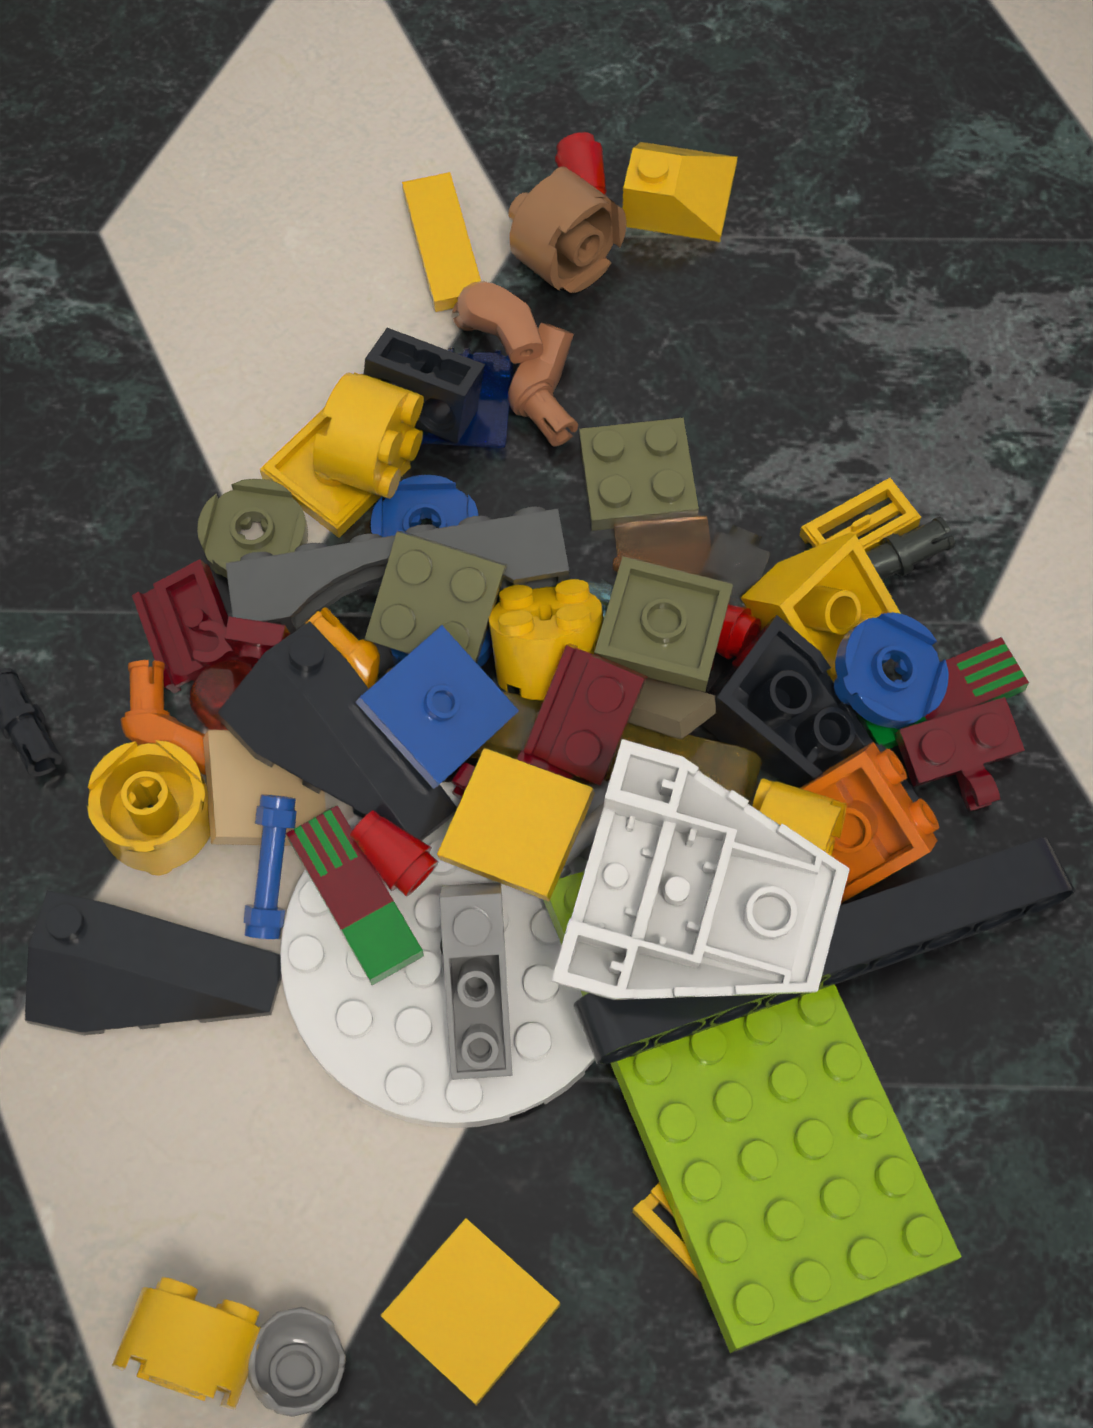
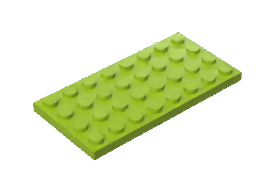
[543,871,961,1353]

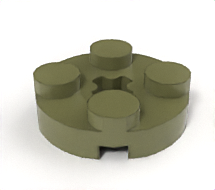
[197,479,308,578]

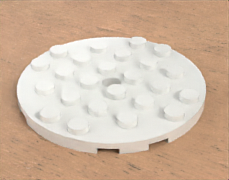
[281,782,595,1128]

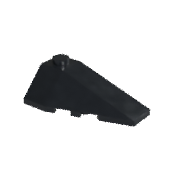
[701,615,919,802]
[217,621,457,841]
[25,890,282,1035]

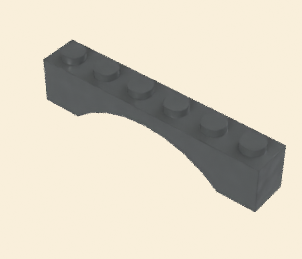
[226,507,570,634]

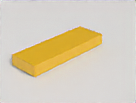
[402,172,481,312]

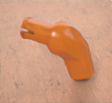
[120,660,206,775]

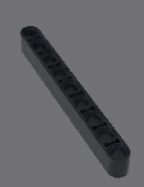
[573,837,1076,1065]

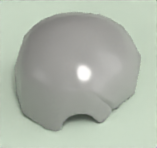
[248,1307,346,1417]

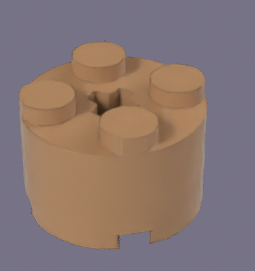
[508,167,626,293]

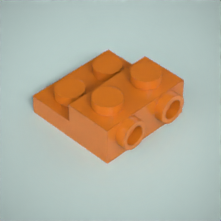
[801,742,939,903]

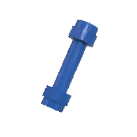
[243,795,297,939]

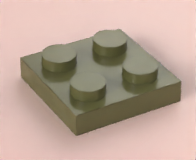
[579,418,699,531]
[365,531,507,663]
[594,556,733,692]

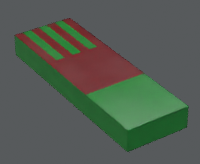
[856,637,1029,749]
[286,805,424,986]

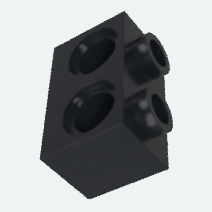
[363,327,485,443]

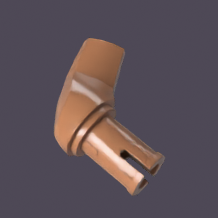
[452,281,544,364]
[508,323,578,447]

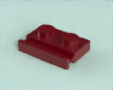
[132,559,239,694]
[523,643,648,786]

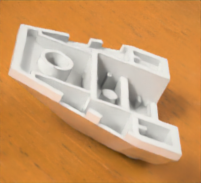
[551,739,850,1000]

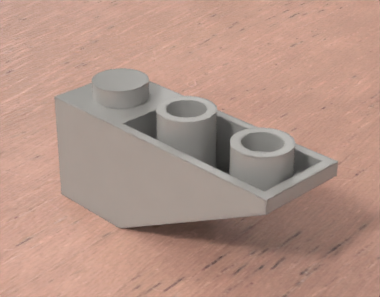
[439,882,513,1080]

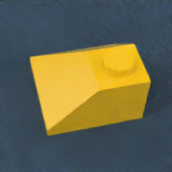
[623,142,738,242]
[741,533,901,682]

